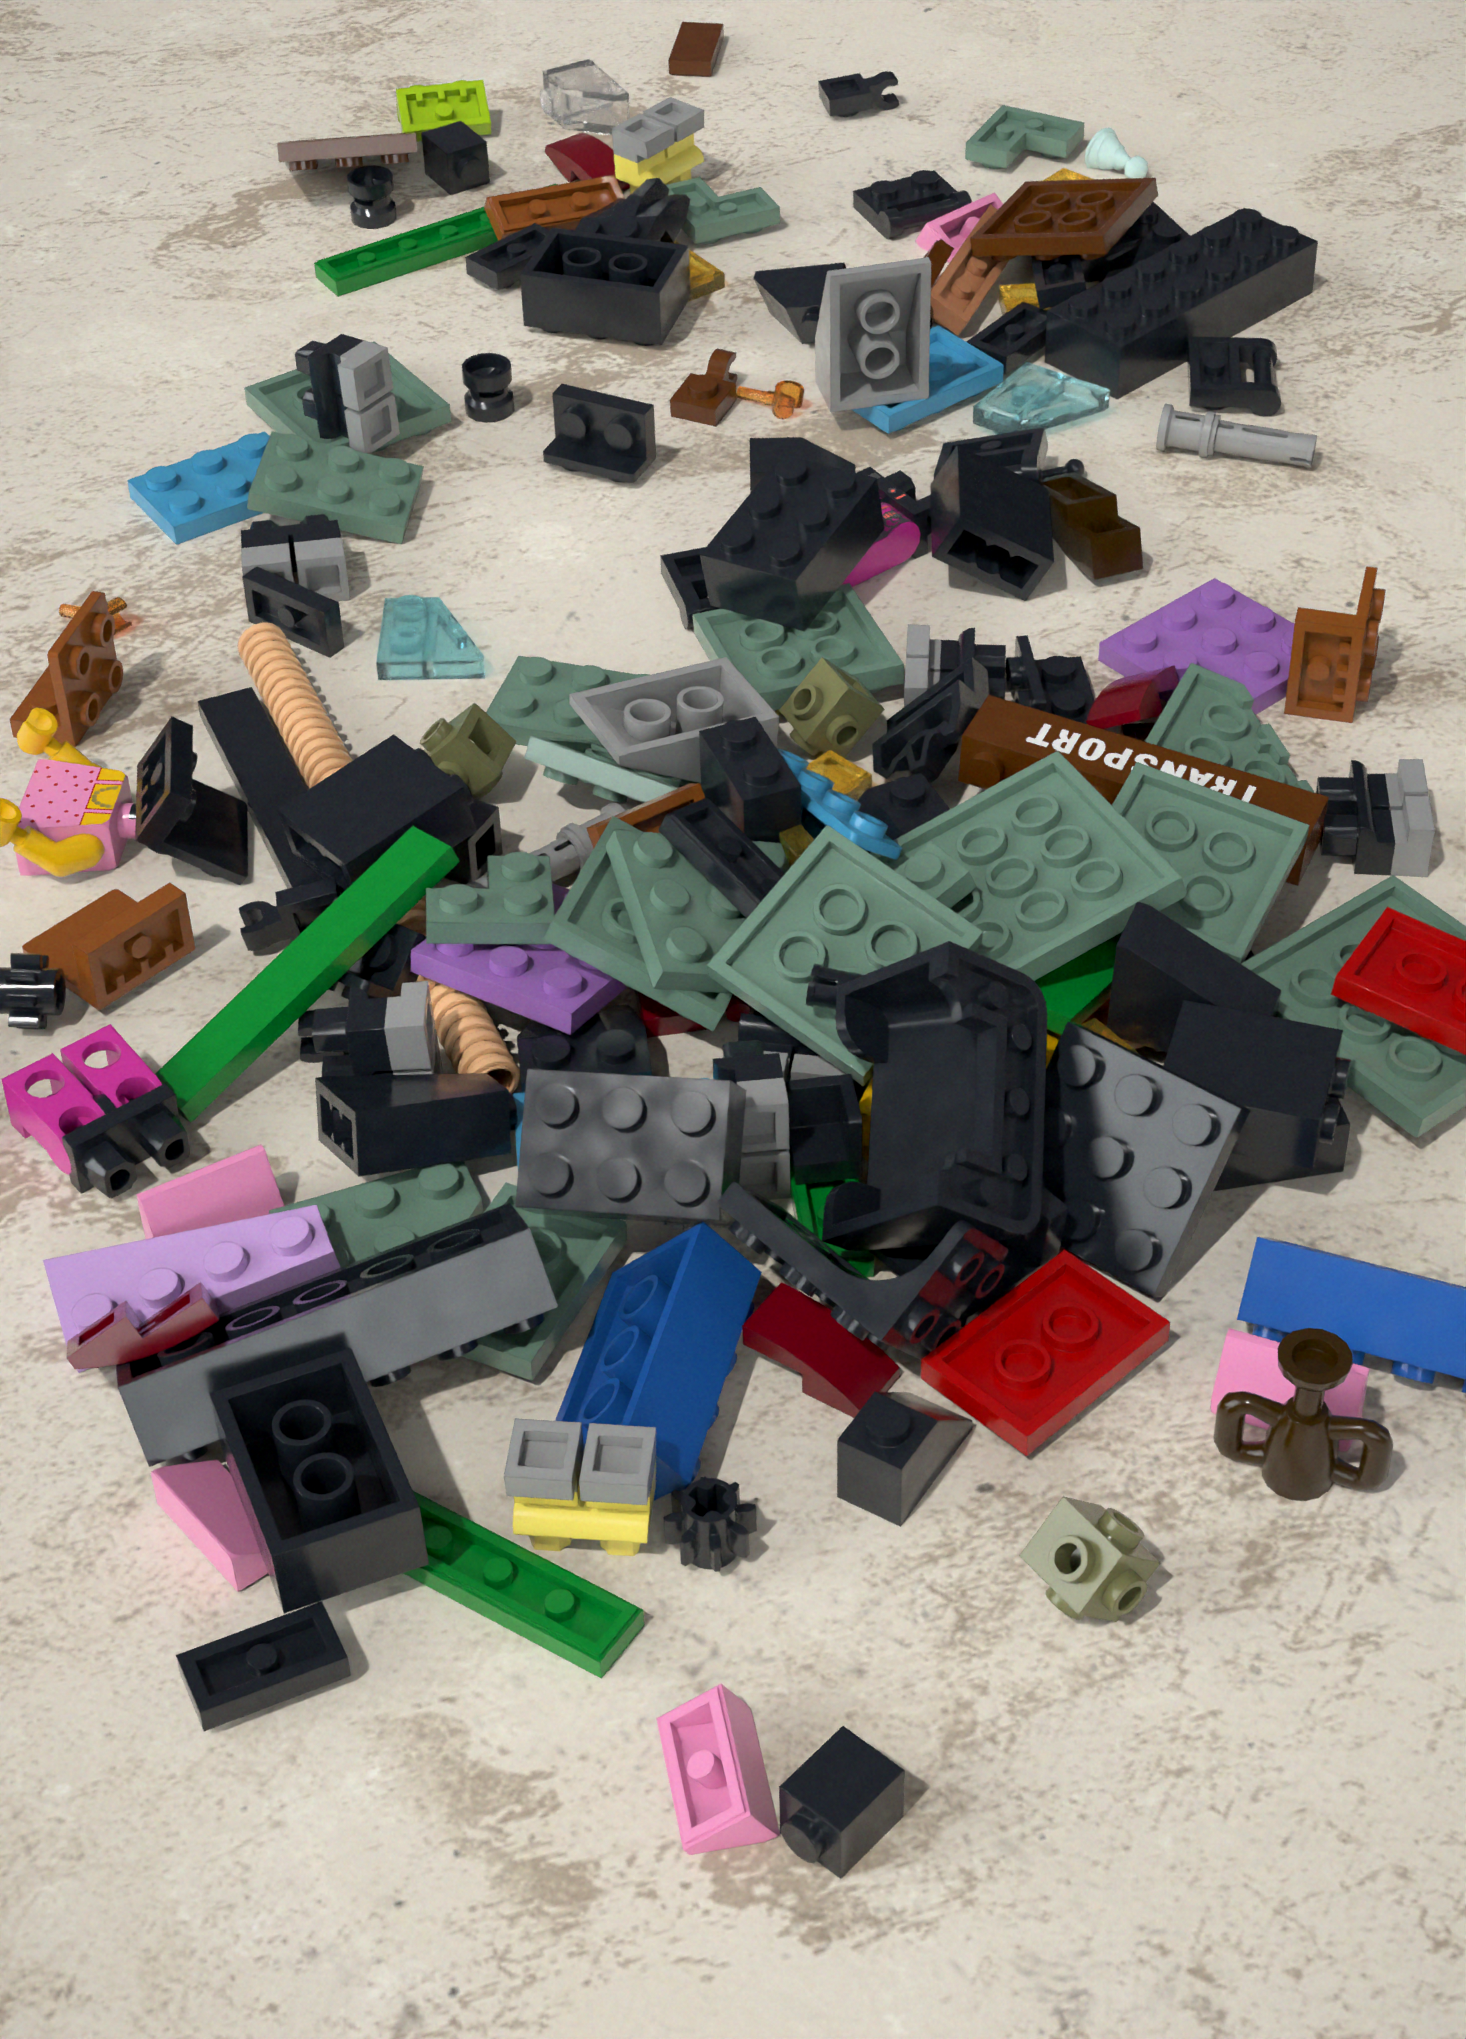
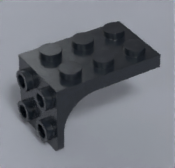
[716,1181,1008,1360]

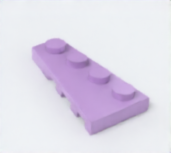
[43,1205,341,1373]

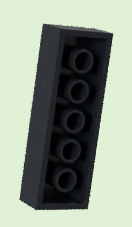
[1045,208,1318,400]

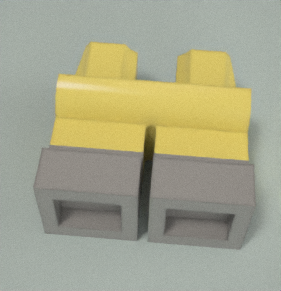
[612,97,704,194]
[503,1418,656,1556]

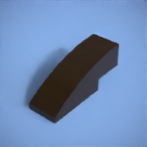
[1043,472,1143,580]

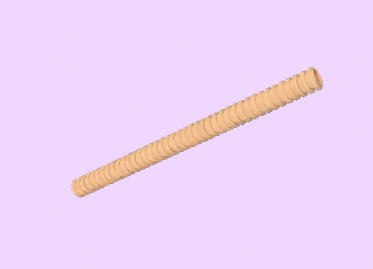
[237,622,521,1094]

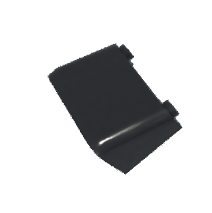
[822,941,1048,1251]

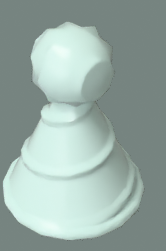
[1085,128,1148,178]

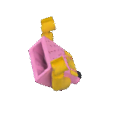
[0,708,136,877]

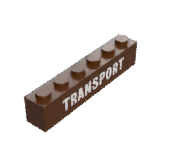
[958,695,1329,886]

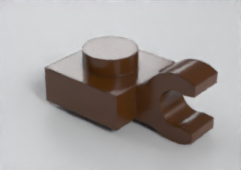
[670,349,737,427]

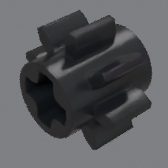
[0,953,66,1029]
[663,1477,757,1572]

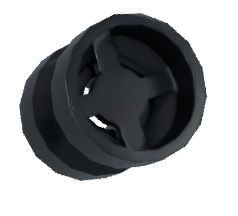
[347,165,397,229]
[462,353,514,423]

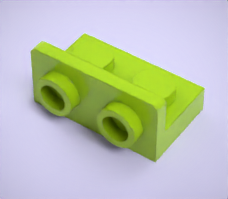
[396,80,491,142]

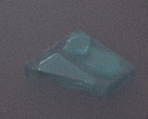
[973,362,1110,434]
[376,595,485,680]

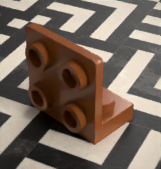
[1284,566,1386,723]
[9,591,123,747]
[22,882,195,1011]

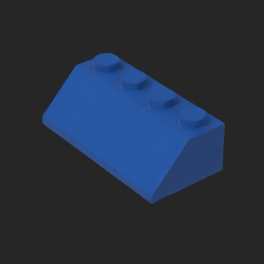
[555,1221,762,1501]
[1237,1237,1466,1393]

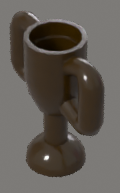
[1213,1328,1393,1501]

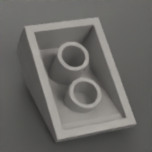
[815,257,931,413]
[569,657,779,783]

